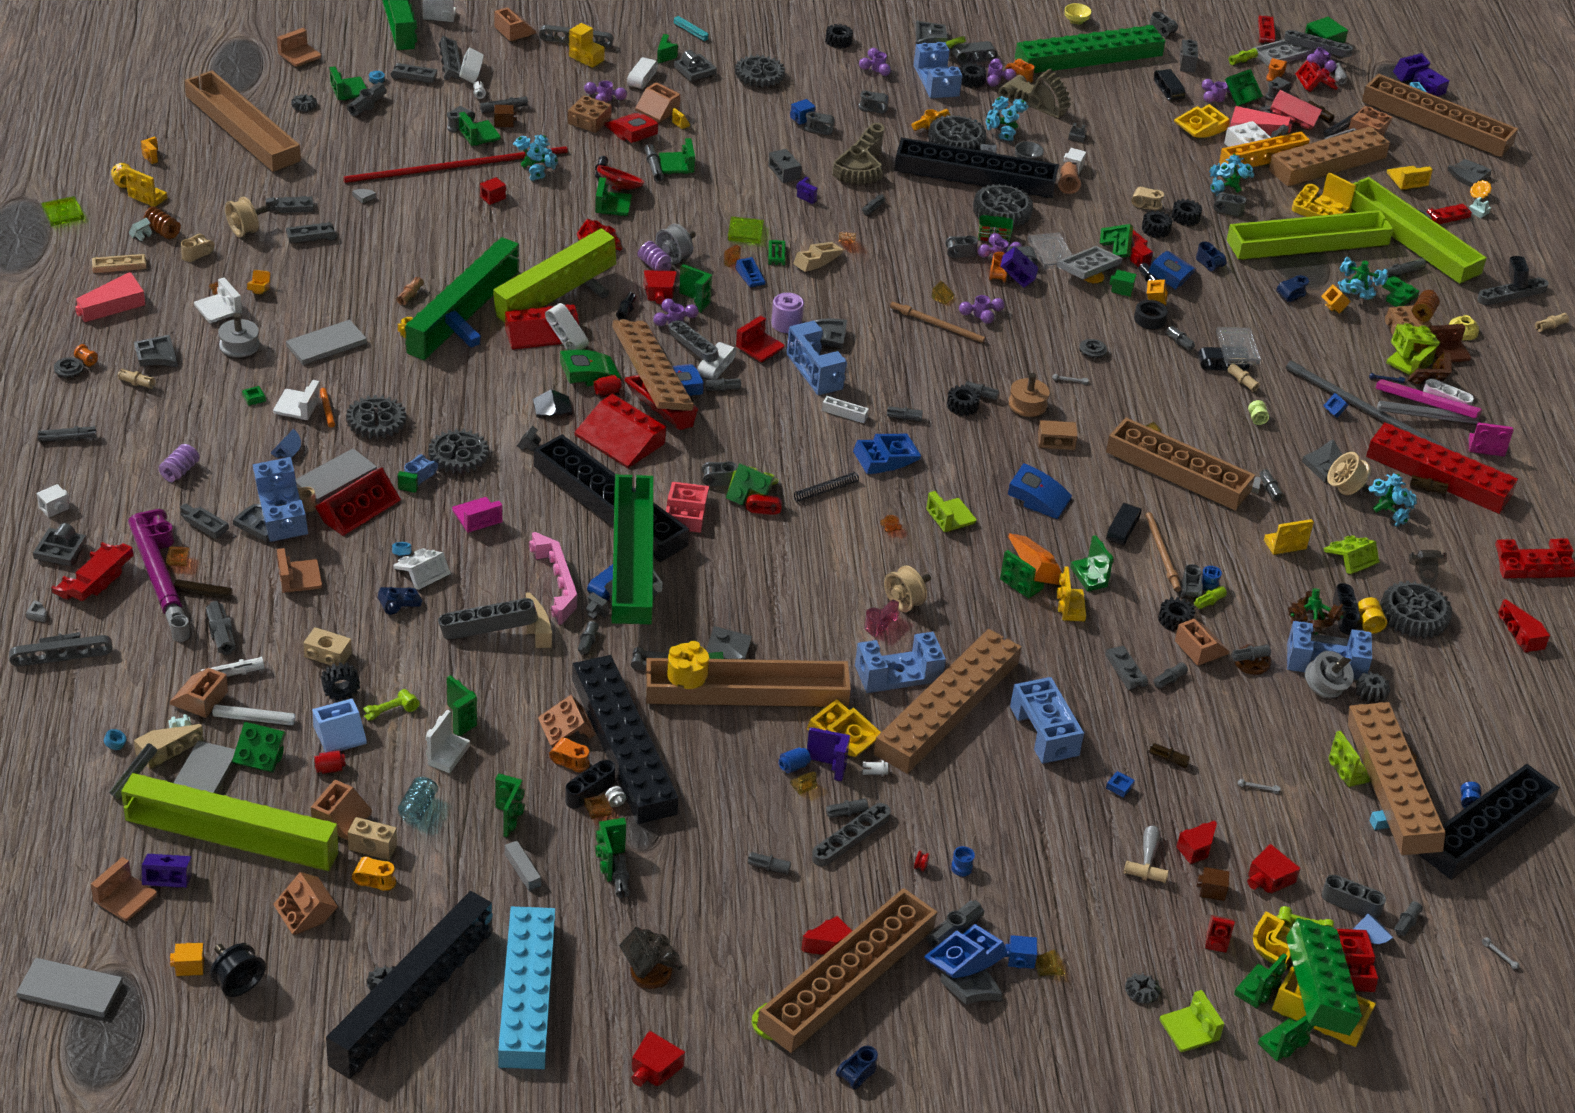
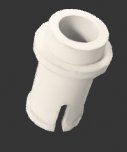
[473,81,486,99]
[863,760,888,777]

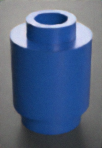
[778,747,811,773]

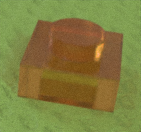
[838,232,856,245]
[724,244,741,267]
[166,546,190,566]
[584,794,612,820]

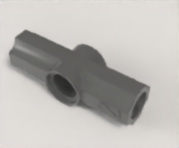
[347,82,387,116]
[206,601,236,655]
[926,900,984,949]

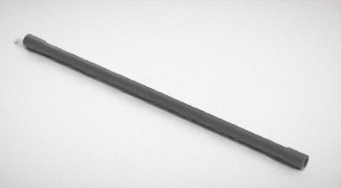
[1286,360,1456,452]

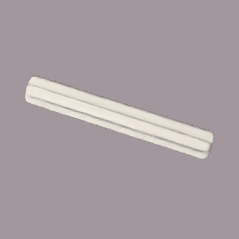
[213,704,295,726]

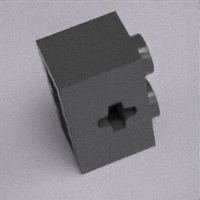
[1179,39,1198,72]
[768,149,802,183]

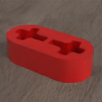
[746,494,782,515]

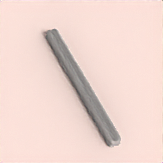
[1377,401,1479,424]

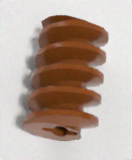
[143,206,181,239]
[1412,289,1440,322]

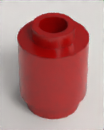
[594,375,622,396]
[314,750,346,774]

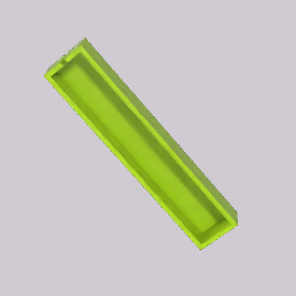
[1351,177,1487,284]
[1227,210,1393,260]
[121,773,339,871]

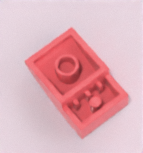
[666,482,709,533]

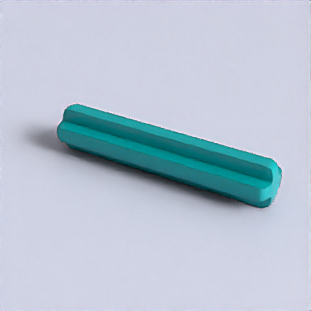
[674,16,709,41]

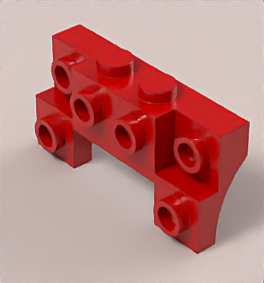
[1495,538,1575,578]
[51,542,134,601]

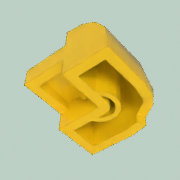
[1253,911,1292,966]

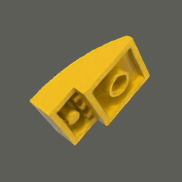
[1174,104,1230,138]
[806,699,881,757]

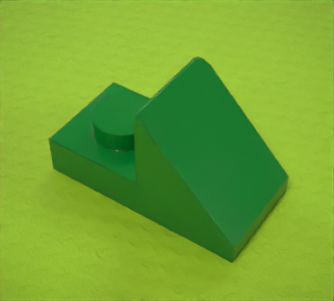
[657,34,678,63]

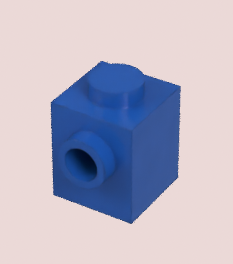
[790,99,816,125]
[1005,935,1037,969]

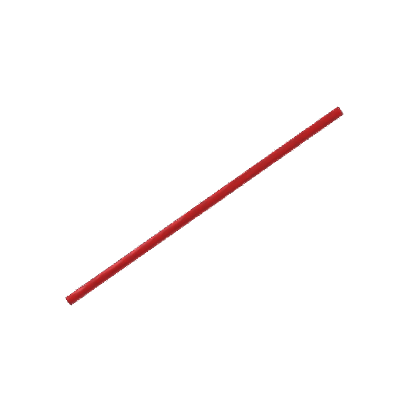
[343,146,568,183]

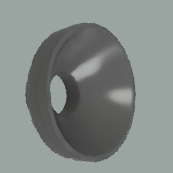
[1015,141,1044,161]

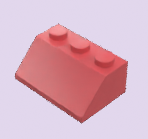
[1270,90,1322,129]

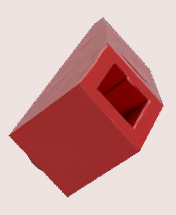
[1498,599,1550,652]

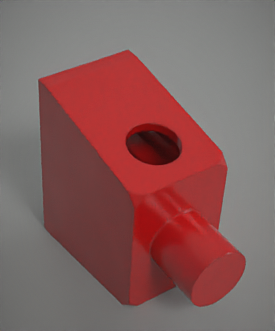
[643,270,676,304]
[1247,844,1300,894]
[631,1030,685,1087]

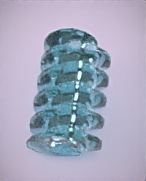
[398,777,438,824]

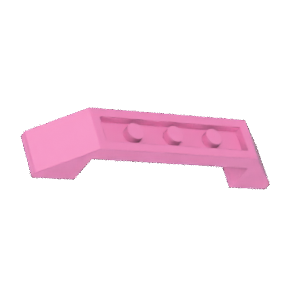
[529,532,577,625]

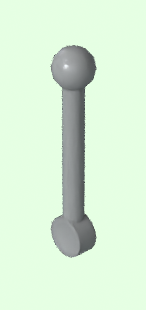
[1052,374,1089,385]
[1238,779,1280,794]
[1482,937,1520,970]

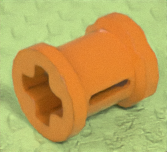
[74,344,98,367]

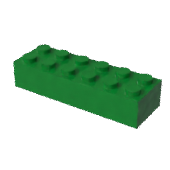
[1286,918,1362,1036]

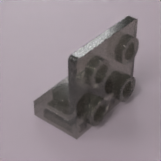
[619,927,683,979]

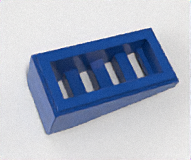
[735,257,766,287]

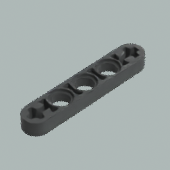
[539,25,614,48]
[1284,30,1353,57]
[1477,278,1549,305]
[668,320,719,362]
[9,635,113,666]
[812,803,891,866]

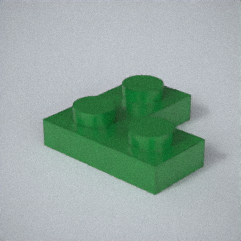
[1100,224,1133,258]
[1382,276,1420,307]
[726,463,774,505]

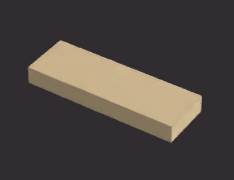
[92,254,147,273]

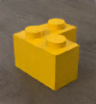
[569,23,605,68]

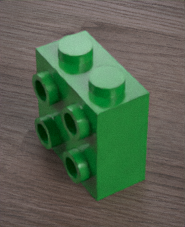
[1305,17,1348,44]

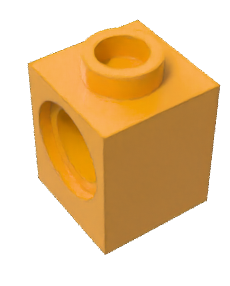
[1147,280,1168,306]

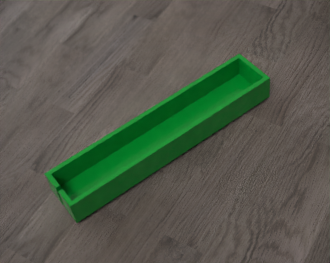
[382,0,417,50]
[1015,25,1165,73]
[405,237,519,361]
[611,474,654,625]

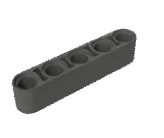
[438,598,538,639]

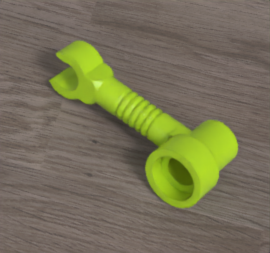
[363,689,420,721]
[1276,906,1334,929]

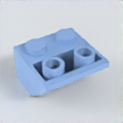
[312,699,367,752]

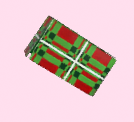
[978,215,1013,243]

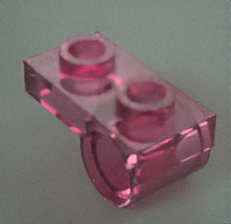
[864,599,899,637]

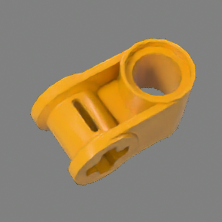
[352,857,396,891]

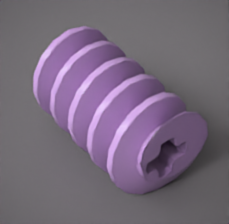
[637,241,671,271]
[159,444,200,483]

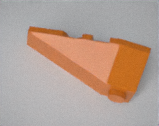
[1008,533,1062,585]

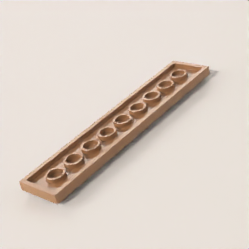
[612,319,694,411]

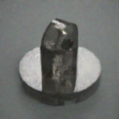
[1409,550,1447,584]

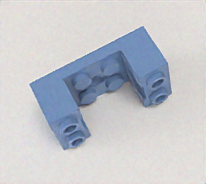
[914,42,962,98]
[787,321,847,395]
[252,457,308,542]
[1287,621,1372,680]
[855,632,946,693]
[1010,677,1084,764]

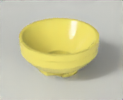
[1064,3,1091,25]
[1449,315,1479,340]

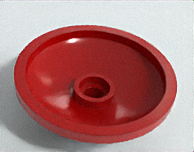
[597,165,644,191]

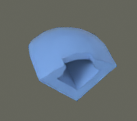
[271,429,301,458]
[1353,914,1394,944]

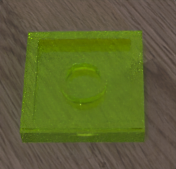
[41,196,84,226]
[727,216,764,244]

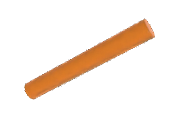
[320,388,335,428]

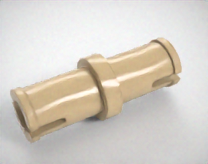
[1535,313,1569,332]
[1227,363,1260,392]
[118,369,156,389]
[1124,860,1169,884]

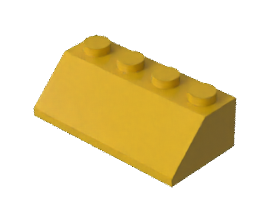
[1272,966,1376,1047]

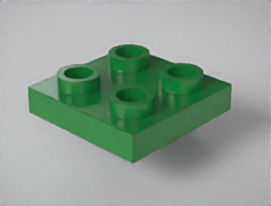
[1225,69,1263,106]
[232,722,286,773]

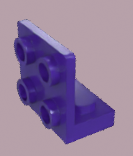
[807,727,850,781]

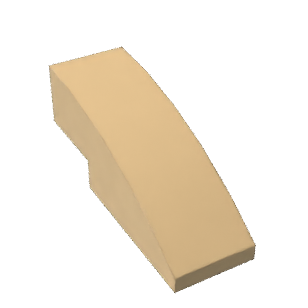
[793,242,844,272]
[526,592,552,648]

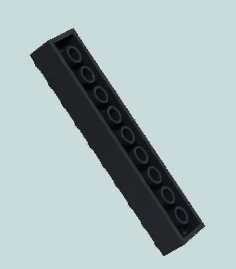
[894,137,1059,198]
[534,434,689,562]
[572,655,679,824]
[326,890,493,1079]

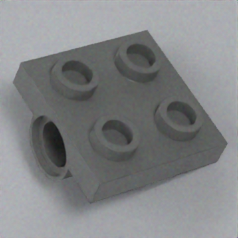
[674,50,717,81]
[33,523,87,566]

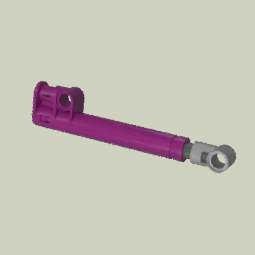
[128,509,190,642]

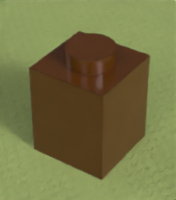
[494,105,517,127]
[1196,867,1230,901]

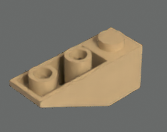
[134,724,204,769]

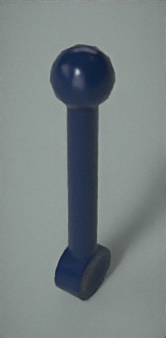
[1369,373,1405,384]

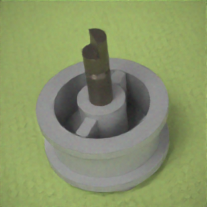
[1305,651,1354,699]

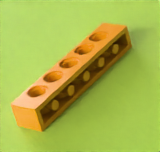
[1219,131,1310,168]

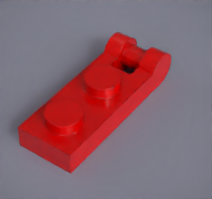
[1258,15,1275,43]
[1426,204,1472,224]

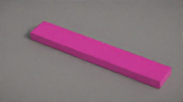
[1376,379,1482,418]

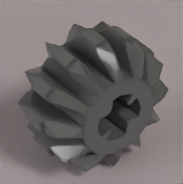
[1356,671,1390,703]

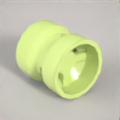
[1248,400,1270,425]

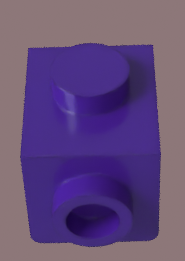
[796,177,818,204]

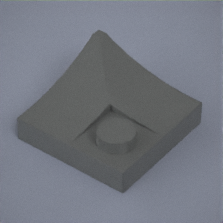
[915,21,948,46]
[1448,159,1492,188]
[813,318,847,348]
[134,335,178,367]
[1302,439,1343,483]
[233,504,269,541]
[706,626,752,660]
[941,969,1003,1005]

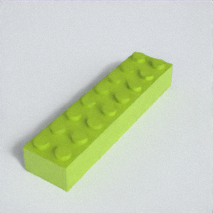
[493,228,616,323]

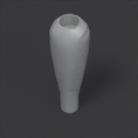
[1335,63,1347,85]
[1143,826,1161,867]

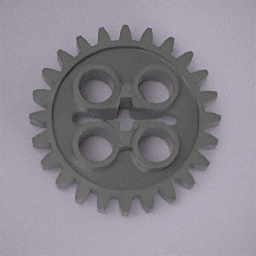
[735,54,785,88]
[346,395,407,439]
[428,428,489,474]

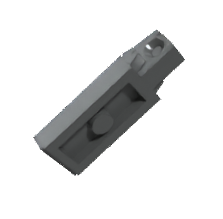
[266,196,313,213]
[180,503,229,539]

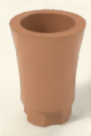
[1058,162,1081,194]

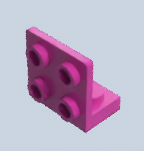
[1468,423,1514,457]
[452,497,502,533]

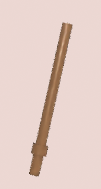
[890,301,986,343]
[1145,512,1182,592]

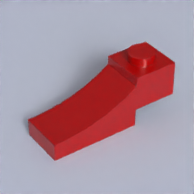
[1130,230,1153,267]

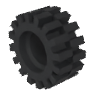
[825,24,853,49]
[959,63,987,88]
[1171,199,1202,226]
[1141,210,1173,238]
[947,385,980,416]
[1158,597,1195,632]
[321,662,360,700]

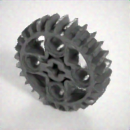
[928,114,987,151]
[973,183,1033,228]
[1380,580,1452,639]

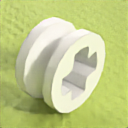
[605,786,626,807]

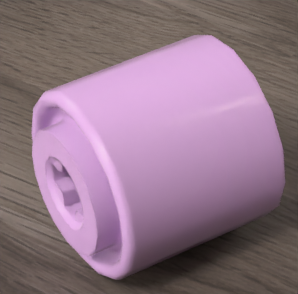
[771,293,804,333]

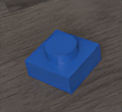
[1323,393,1349,418]
[1106,771,1135,798]

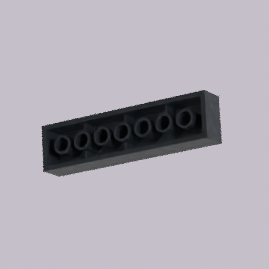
[1418,764,1560,880]

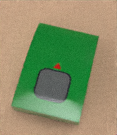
[560,350,621,387]

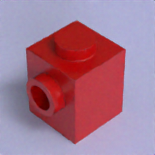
[480,177,507,205]

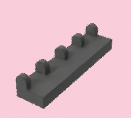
[438,36,461,80]

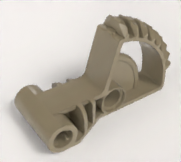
[998,69,1071,119]
[832,123,884,185]

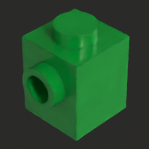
[1109,270,1137,297]

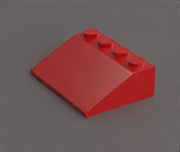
[574,394,666,469]

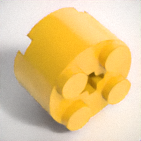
[667,641,709,689]

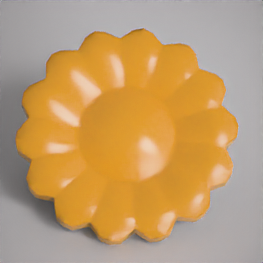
[1470,180,1492,199]
[1083,272,1104,284]

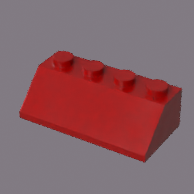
[505,304,579,350]
[624,375,698,430]
[314,467,401,536]

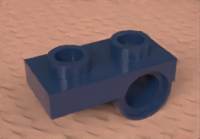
[378,587,423,615]

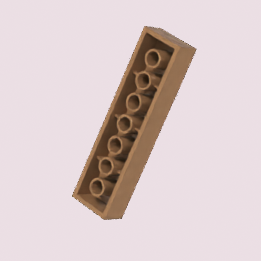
[1269,126,1390,187]
[1106,418,1255,511]

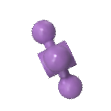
[1306,47,1337,72]
[859,48,891,76]
[987,58,1016,87]
[1202,79,1231,103]
[584,81,627,103]
[978,233,1022,258]
[959,295,1005,324]
[653,299,699,326]

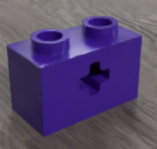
[1393,53,1431,82]
[1413,67,1450,97]
[1000,246,1038,288]
[142,854,192,888]

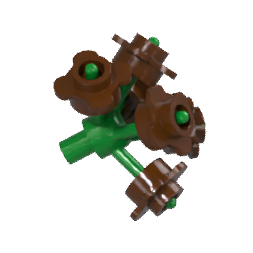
[1288,588,1344,635]

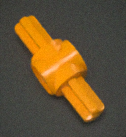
[911,109,950,131]

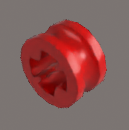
[914,850,930,872]

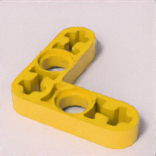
[1292,184,1337,217]

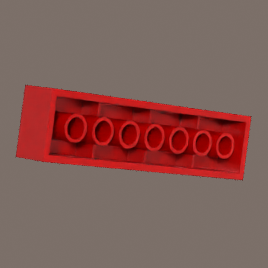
[1366,422,1518,514]

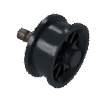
[210,943,266,997]

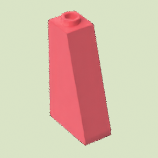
[1230,106,1292,136]
[75,272,145,322]

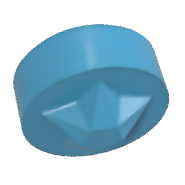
[369,71,385,84]
[392,542,412,557]
[104,729,127,750]

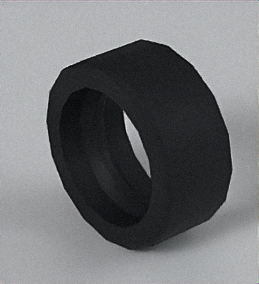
[1134,300,1168,330]

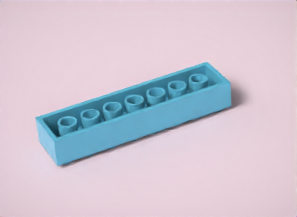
[498,906,555,1069]

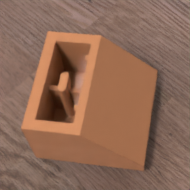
[494,7,536,41]
[635,82,681,123]
[1349,106,1393,136]
[1175,619,1230,666]
[170,668,228,718]
[311,780,372,840]
[273,872,338,935]

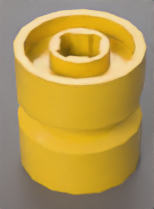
[1357,597,1387,634]

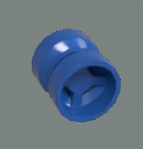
[1202,566,1222,591]
[1460,781,1482,809]
[951,846,975,877]

